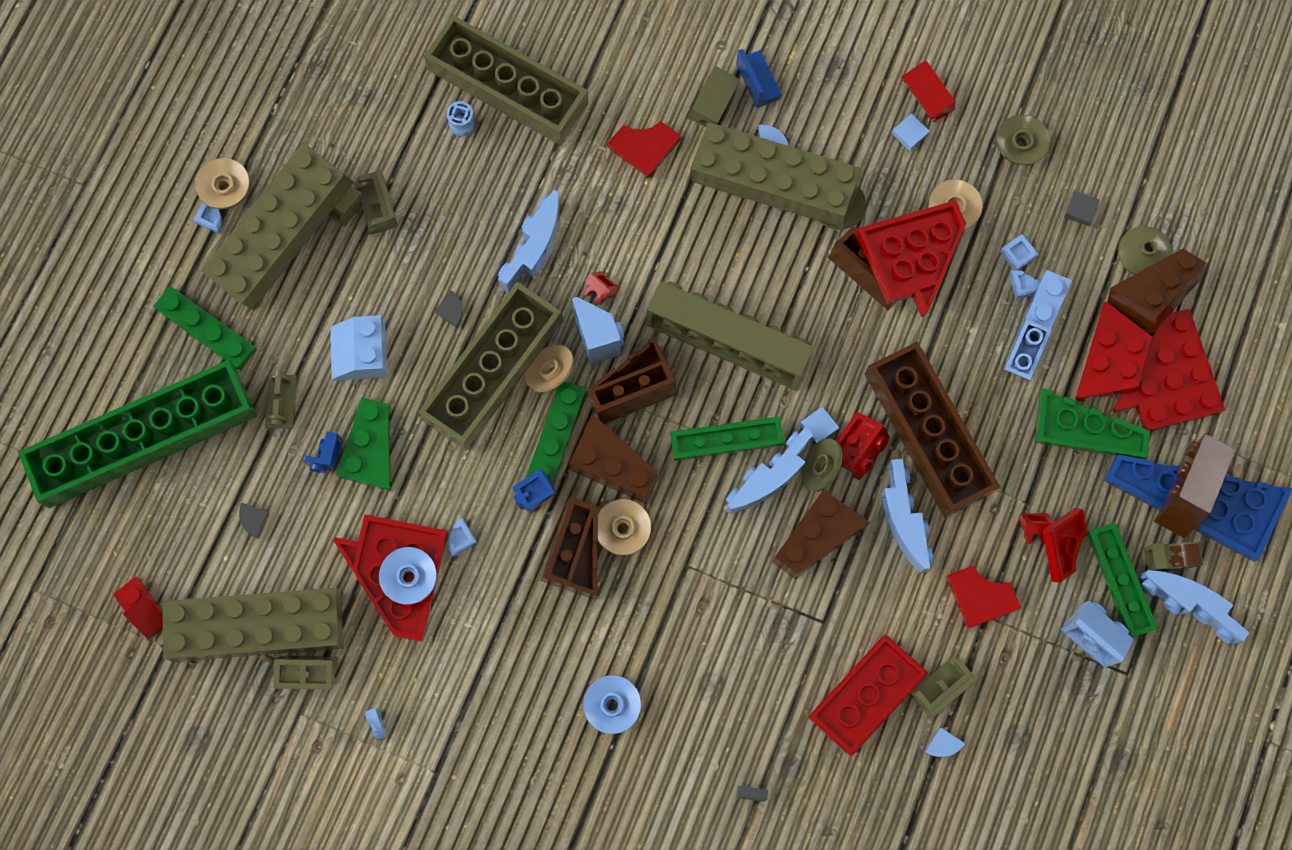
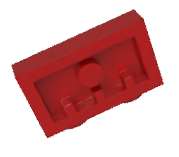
[836,412,890,480]

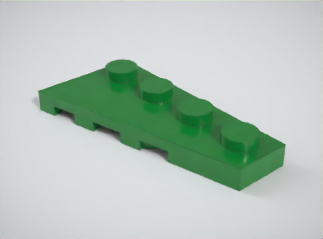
[1034,388,1150,460]

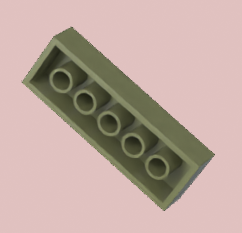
[424,15,589,145]
[690,122,862,228]
[201,142,354,309]
[646,281,814,391]
[418,282,563,451]
[163,588,344,662]

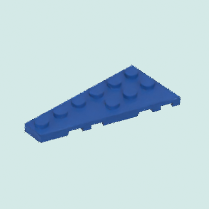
[1103,454,1292,562]

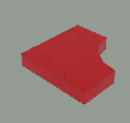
[607,121,681,178]
[1043,508,1088,583]
[946,566,1021,629]

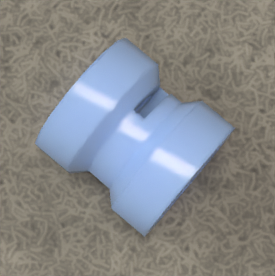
[446,101,475,136]

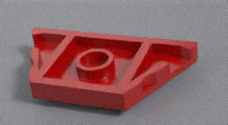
[1076,302,1152,401]

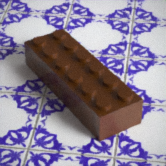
[865,341,1000,518]

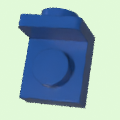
[303,431,343,473]
[512,469,557,512]

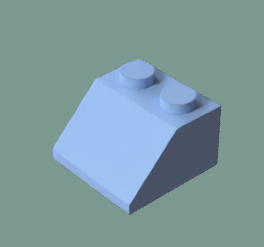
[572,297,624,365]
[330,315,387,381]
[1060,601,1134,667]

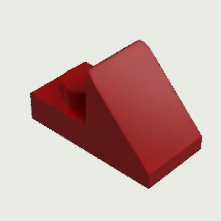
[113,577,163,639]

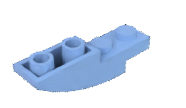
[498,190,560,292]
[1004,270,1072,380]
[725,427,814,514]
[881,459,933,573]
[1138,570,1249,644]

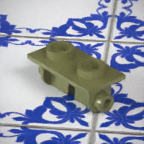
[265,370,297,429]

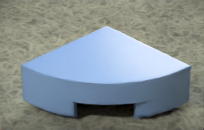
[758,125,788,146]
[194,203,223,234]
[1009,270,1040,299]
[448,518,477,557]
[365,708,388,741]
[924,727,965,757]

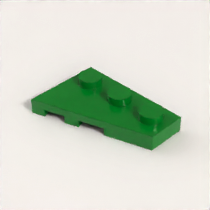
[336,397,391,492]

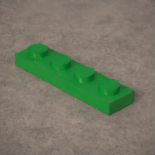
[153,286,257,371]
[526,381,587,486]
[670,416,784,461]
[1088,522,1158,638]

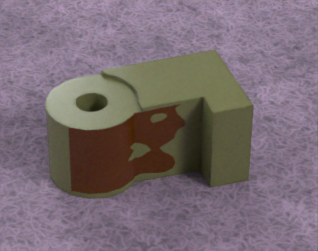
[1144,542,1203,572]

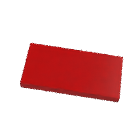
[808,634,928,758]

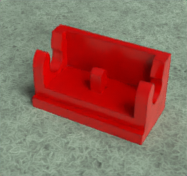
[902,60,956,122]

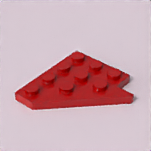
[855,200,966,317]
[1112,309,1226,432]
[334,514,448,642]

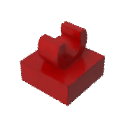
[583,271,620,305]
[1019,513,1054,544]

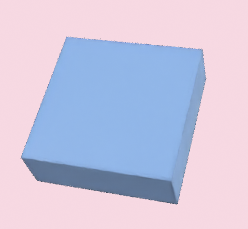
[891,113,930,151]
[999,234,1039,270]
[800,406,839,444]

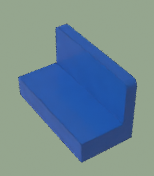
[736,49,782,108]

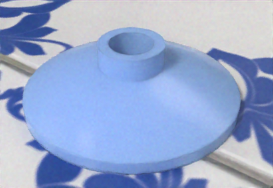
[379,547,437,605]
[583,675,641,734]

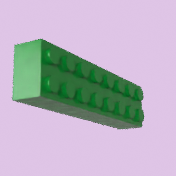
[18,360,257,508]

